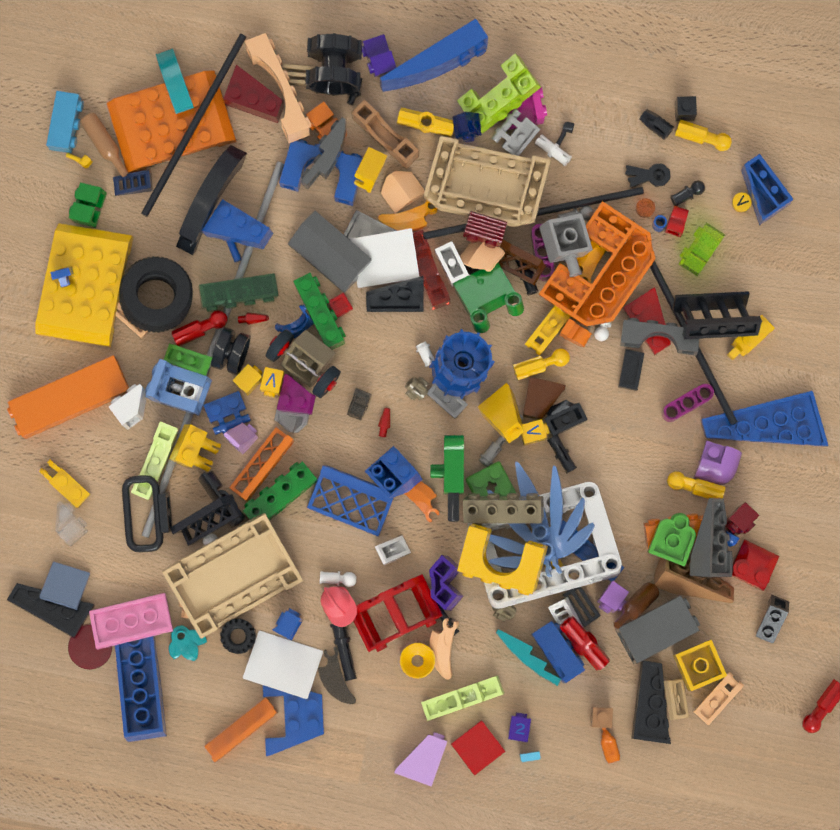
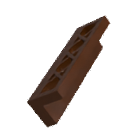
[498,240,546,286]

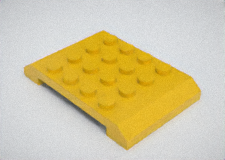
[35,223,134,347]

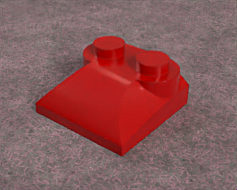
[732,539,780,591]

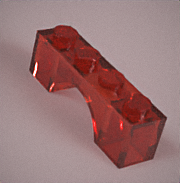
[413,230,451,310]

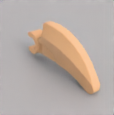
[429,618,459,680]

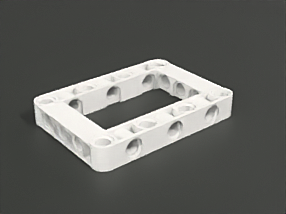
[468,482,622,609]

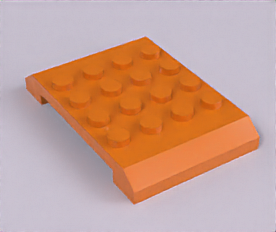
[107,70,236,174]

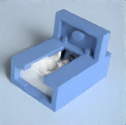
[145,359,212,416]

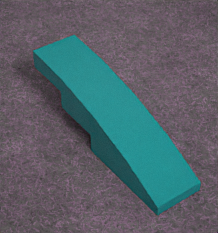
[496,629,561,686]

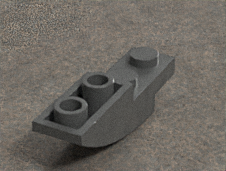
[301,117,346,189]

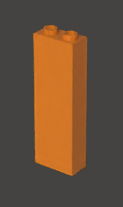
[7,355,129,439]

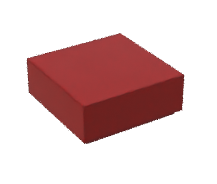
[328,292,353,319]

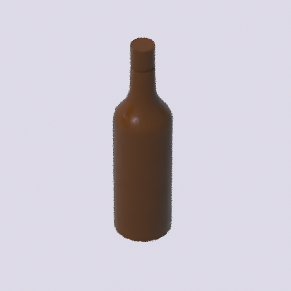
[613,582,660,629]

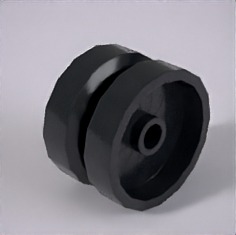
[211,327,251,375]

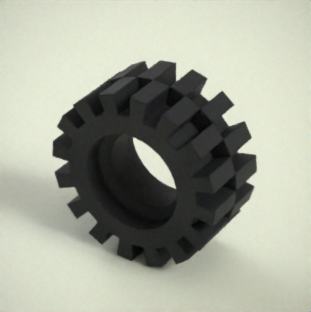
[220,618,256,654]

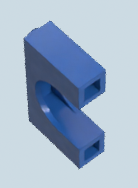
[279,139,363,206]

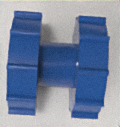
[429,329,495,399]

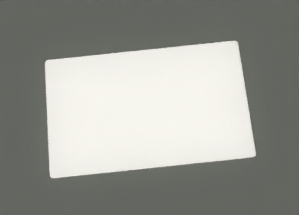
[350,229,419,288]
[243,631,323,699]

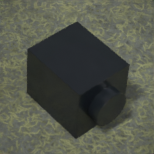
[675,96,697,121]

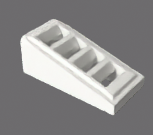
[548,597,583,640]

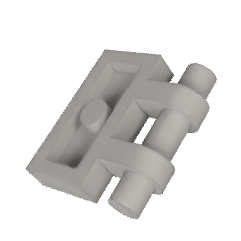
[492,109,540,156]

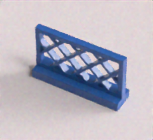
[307,465,394,536]

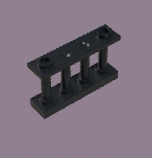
[672,291,762,340]

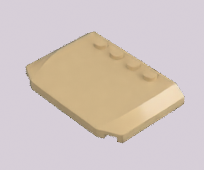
[424,136,551,227]

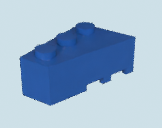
[531,621,585,683]

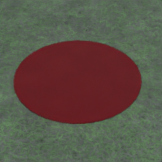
[68,625,113,670]

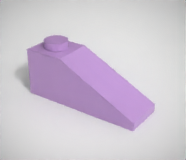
[224,423,258,455]

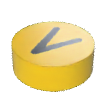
[732,192,752,212]

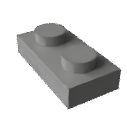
[427,384,468,419]

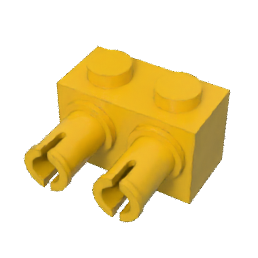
[169,424,221,472]

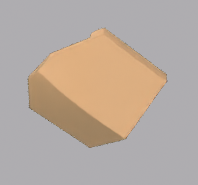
[381,171,425,213]
[460,241,505,272]

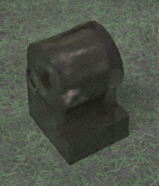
[347,388,372,421]

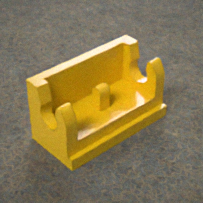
[354,147,388,193]

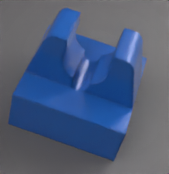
[50,266,74,287]

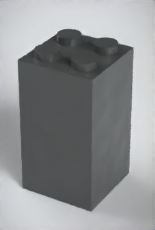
[615,596,700,664]

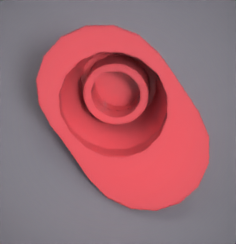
[320,586,357,627]

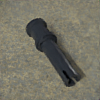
[330,624,357,681]

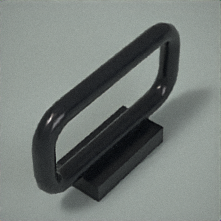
[122,475,172,553]

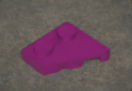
[277,374,316,415]

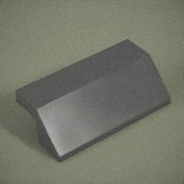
[288,211,372,293]

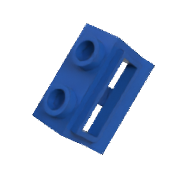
[272,608,303,640]

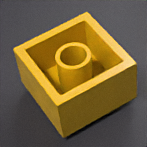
[673,639,727,691]

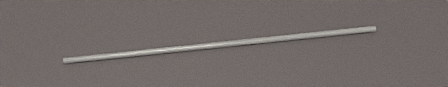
[142,162,284,538]

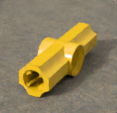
[397,107,456,138]

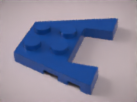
[263,685,324,756]

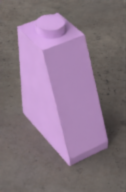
[394,732,447,787]

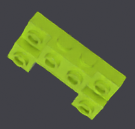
[457,54,541,133]

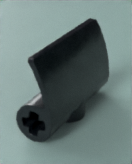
[198,471,246,528]

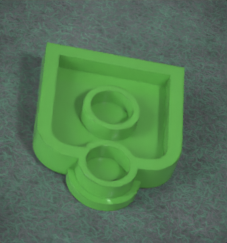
[647,513,696,566]

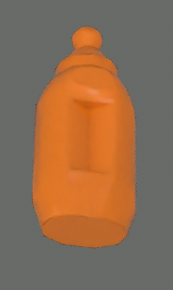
[601,728,620,763]

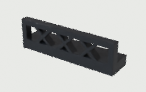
[170,494,242,546]

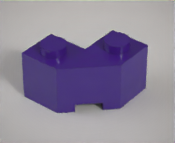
[362,34,397,77]
[429,555,464,611]

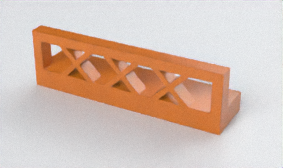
[229,427,295,502]
[204,697,278,762]

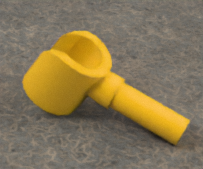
[66,153,93,169]

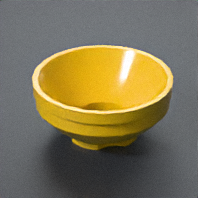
[400,643,435,679]

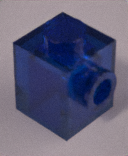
[452,112,482,142]

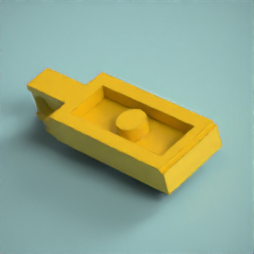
[727,315,775,360]

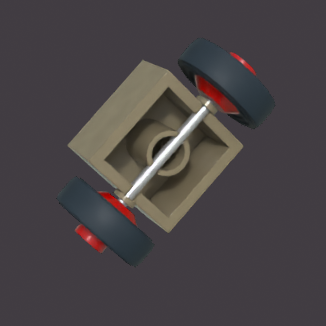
[265,329,341,398]

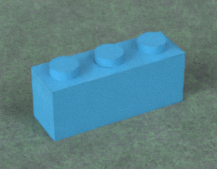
[46,91,84,153]

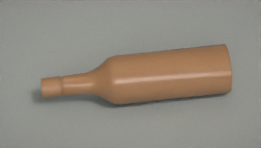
[80,113,128,177]

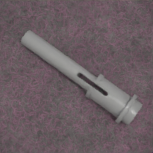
[479,415,523,467]

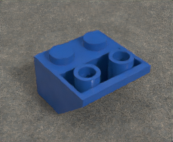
[365,446,423,499]

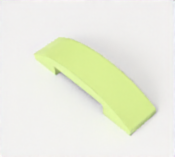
[131,421,178,500]

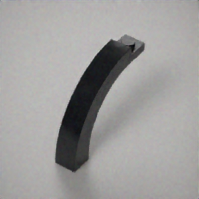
[176,145,247,255]

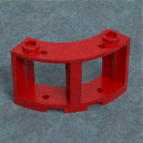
[354,574,443,652]

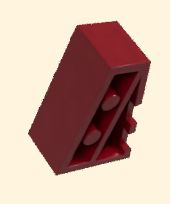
[223,65,284,123]

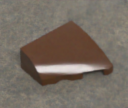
[523,377,566,420]

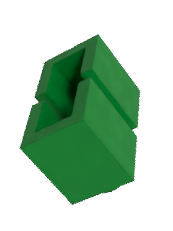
[69,182,107,228]

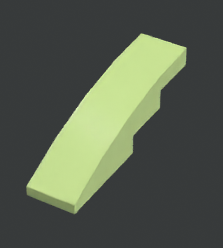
[421,676,504,721]

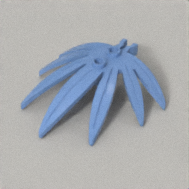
[487,462,595,577]

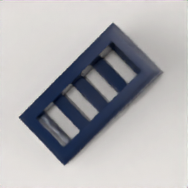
[113,170,153,196]

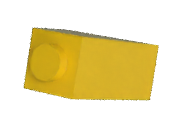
[477,383,524,443]

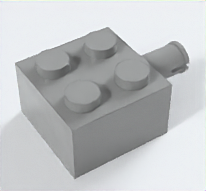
[539,214,593,277]

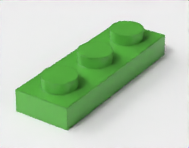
[163,343,212,376]

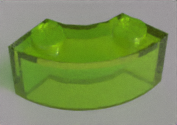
[679,222,725,276]

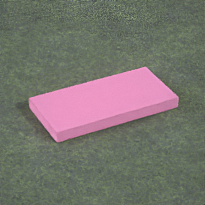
[89,593,173,650]

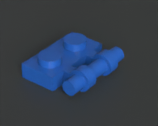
[203,391,251,435]

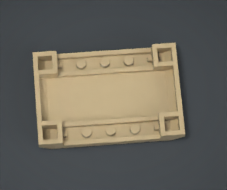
[162,513,303,639]

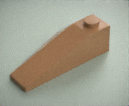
[654,558,734,603]

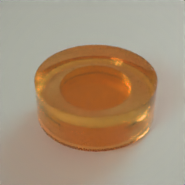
[636,198,655,218]

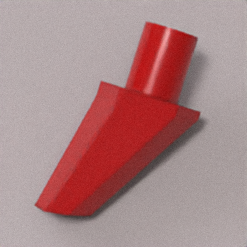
[238,312,269,325]
[378,407,390,437]

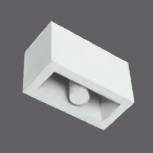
[435,241,469,287]

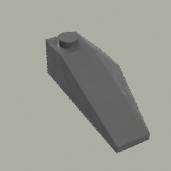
[690,498,733,577]

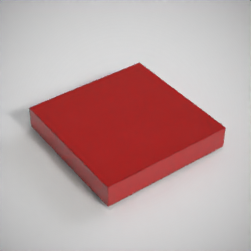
[451,720,506,776]

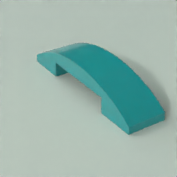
[156,49,194,114]

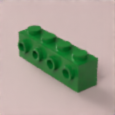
[293,273,346,350]
[242,461,318,521]

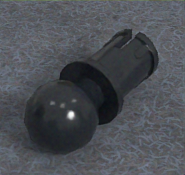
[670,180,705,206]

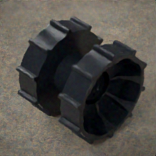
[305,33,362,96]

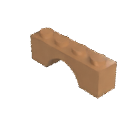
[351,99,419,169]

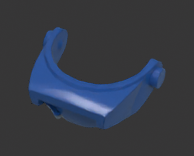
[275,305,314,338]

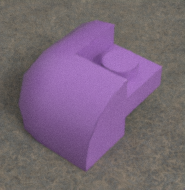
[694,441,742,485]

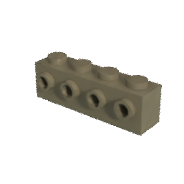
[463,493,544,523]

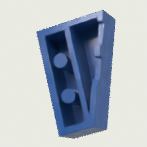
[741,154,793,226]
[202,199,273,249]

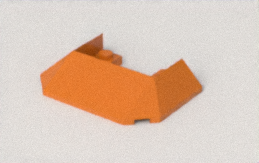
[538,201,656,327]

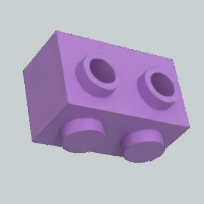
[597,581,629,613]

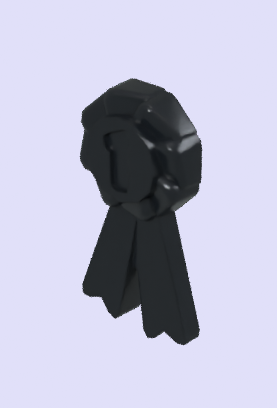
[625,164,671,188]

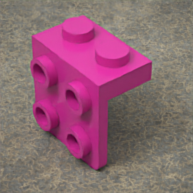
[504,87,547,130]

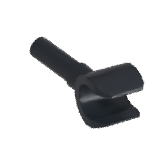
[556,122,574,147]

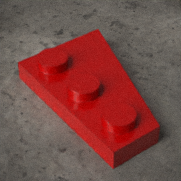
[623,287,671,356]

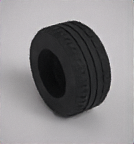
[119,256,193,333]

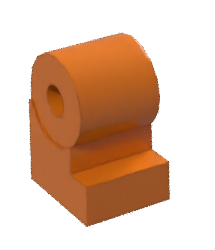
[559,318,592,348]

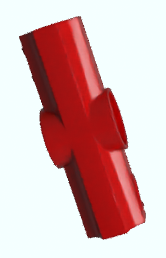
[560,616,610,671]

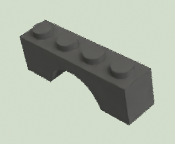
[620,318,700,356]

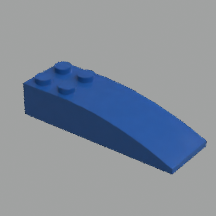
[380,19,488,92]
[115,636,167,742]

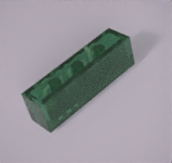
[198,273,279,312]

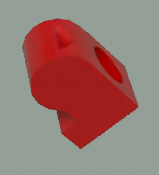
[665,205,689,238]

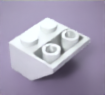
[109,384,146,430]

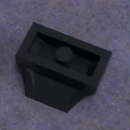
[544,400,588,437]

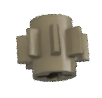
[405,377,429,400]
[492,598,516,622]

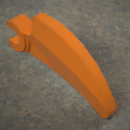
[405,481,440,522]

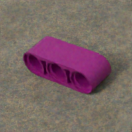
[531,224,554,281]
[662,384,714,422]

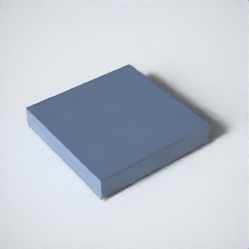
[40,561,90,610]

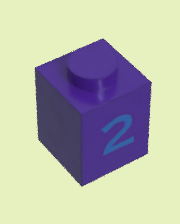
[508,712,531,742]

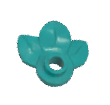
[169,625,207,661]

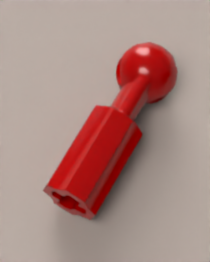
[171,310,228,347]
[802,679,840,733]

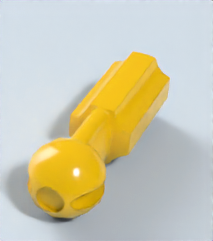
[675,119,732,151]
[513,348,570,381]
[667,471,726,499]

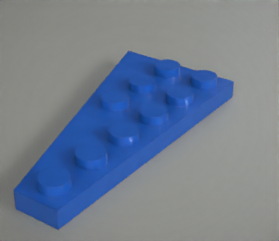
[701,391,829,447]

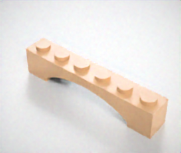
[245,33,311,143]

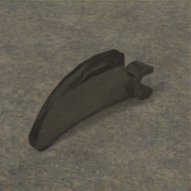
[318,647,356,705]

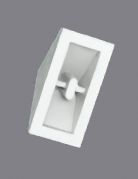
[375,535,411,566]

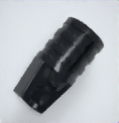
[639,109,674,140]

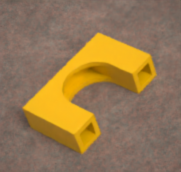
[457,523,548,595]

